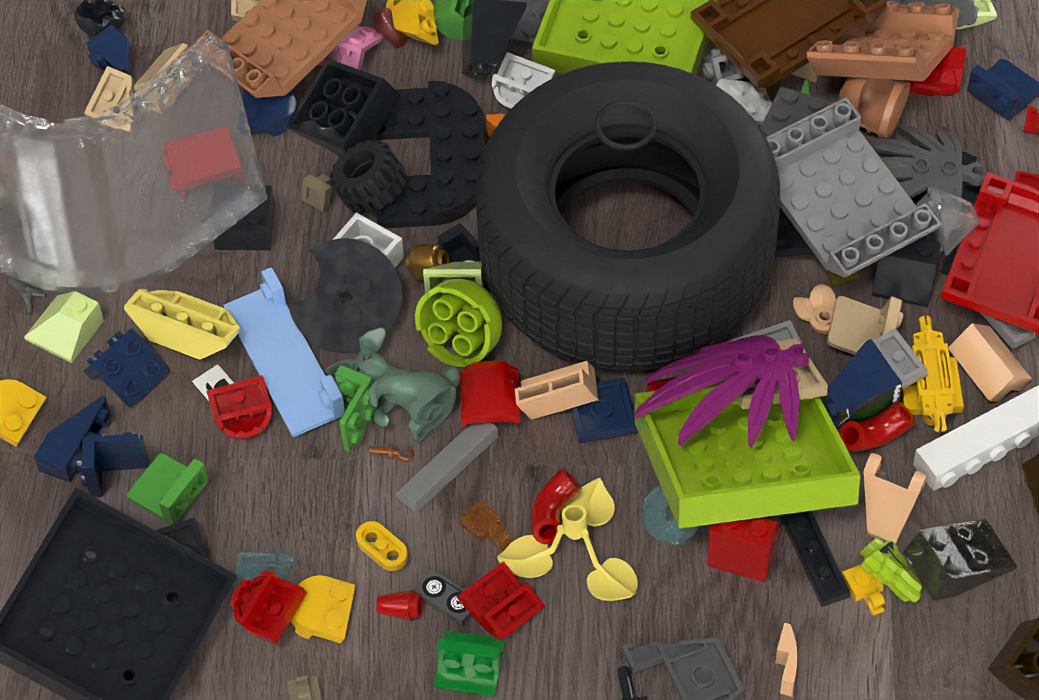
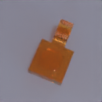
[459,500,511,551]

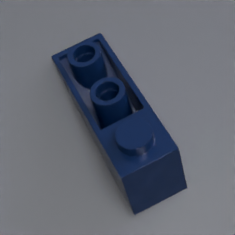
[34,396,111,483]

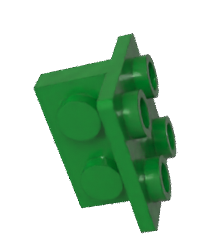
[434,630,505,697]

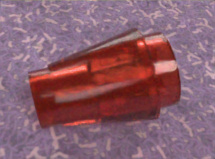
[373,8,408,48]

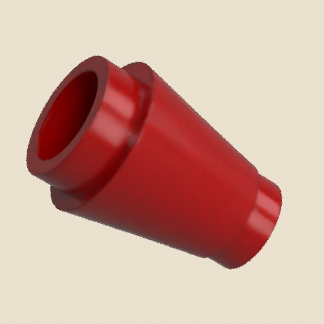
[376,590,423,621]

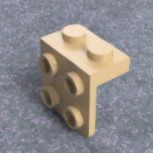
[827,296,903,355]

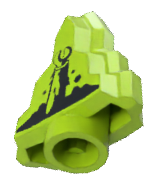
[860,537,922,603]

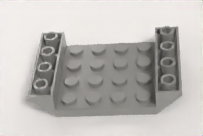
[766,97,942,277]

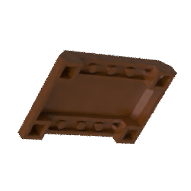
[690,0,887,88]

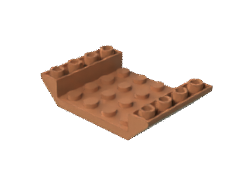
[189,0,367,98]
[807,1,959,81]

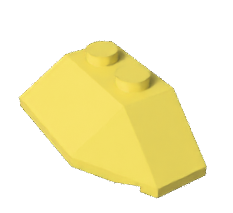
[124,289,240,360]

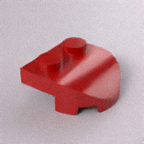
[206,375,272,439]
[231,571,307,645]

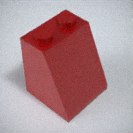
[707,517,782,583]

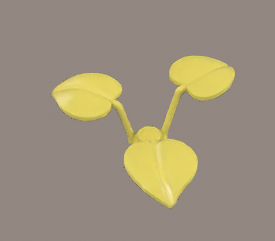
[497,478,638,601]

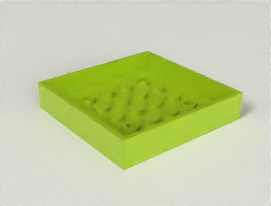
[532,0,720,75]
[635,383,860,529]

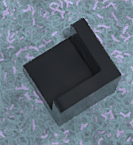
[438,222,481,263]

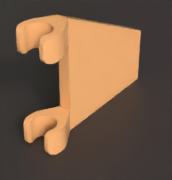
[863,453,926,545]

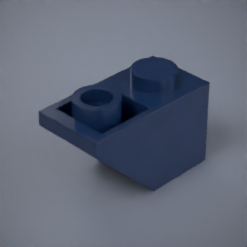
[87,25,133,76]

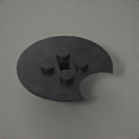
[288,238,402,353]

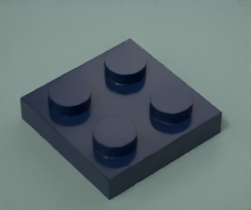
[571,378,636,443]

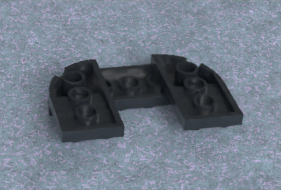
[376,81,485,229]

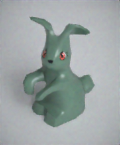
[325,327,461,443]

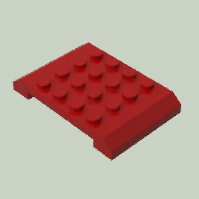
[940,172,1039,334]

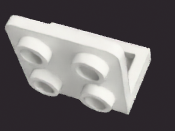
[716,79,772,125]

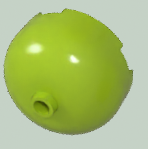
[415,279,502,367]

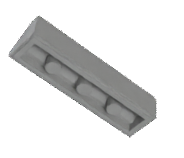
[395,423,498,513]

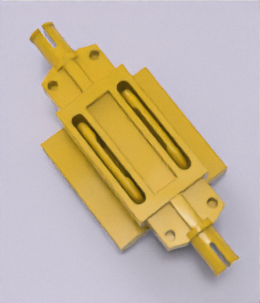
[901,315,964,432]

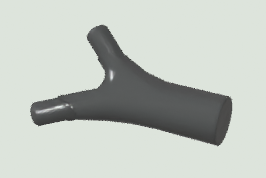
[8,275,45,314]

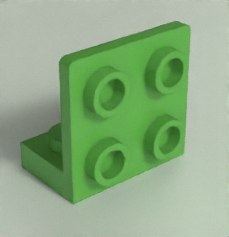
[335,365,378,452]
[126,453,209,525]

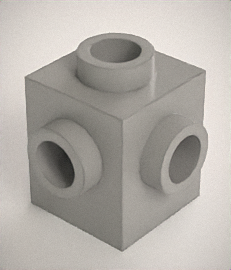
[702,47,744,84]

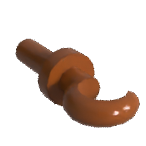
[368,444,414,462]

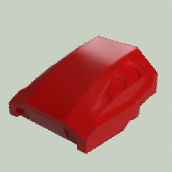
[907,45,967,96]
[460,361,520,426]

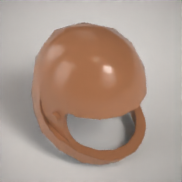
[839,77,910,139]

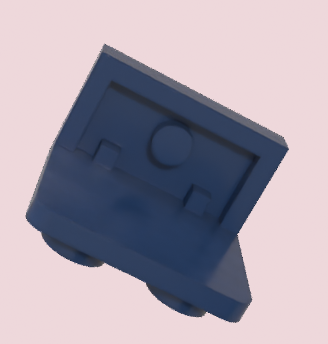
[967,59,1039,121]
[83,328,169,407]
[77,432,149,497]

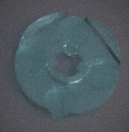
[642,485,700,545]

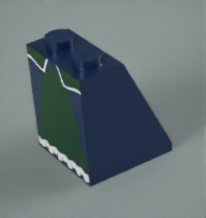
[823,339,902,433]

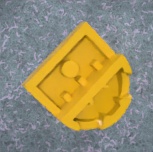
[0,379,46,447]
[291,575,355,644]

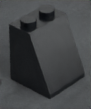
[461,0,527,79]

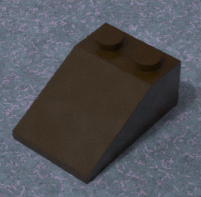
[988,618,1039,700]

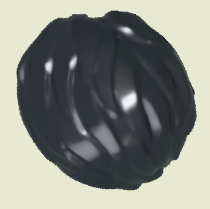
[74,0,126,37]

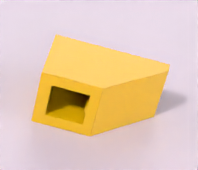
[391,0,439,45]

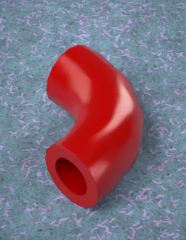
[839,401,915,451]
[530,468,581,544]

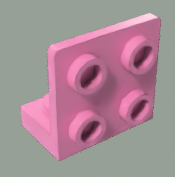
[317,26,383,70]

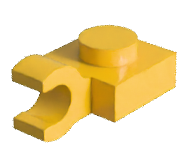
[842,565,885,616]

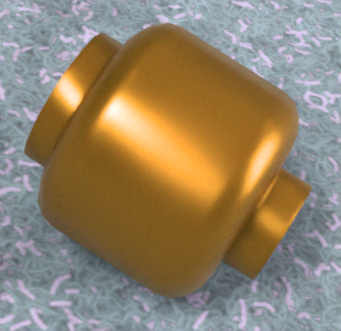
[405,244,449,281]

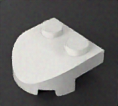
[492,52,557,109]

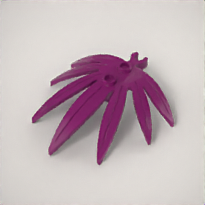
[635,335,809,447]

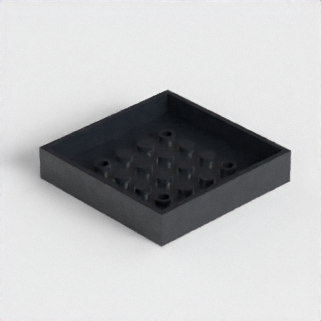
[0,487,238,700]

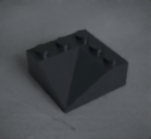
[286,58,400,156]

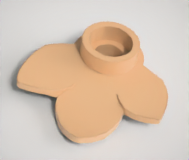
[793,284,837,335]

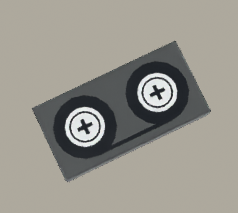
[413,568,471,626]

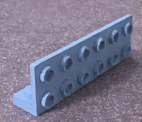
[224,267,345,437]

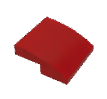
[456,561,545,641]

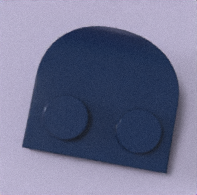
[239,89,299,137]

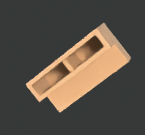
[948,323,1032,403]
[515,361,598,420]

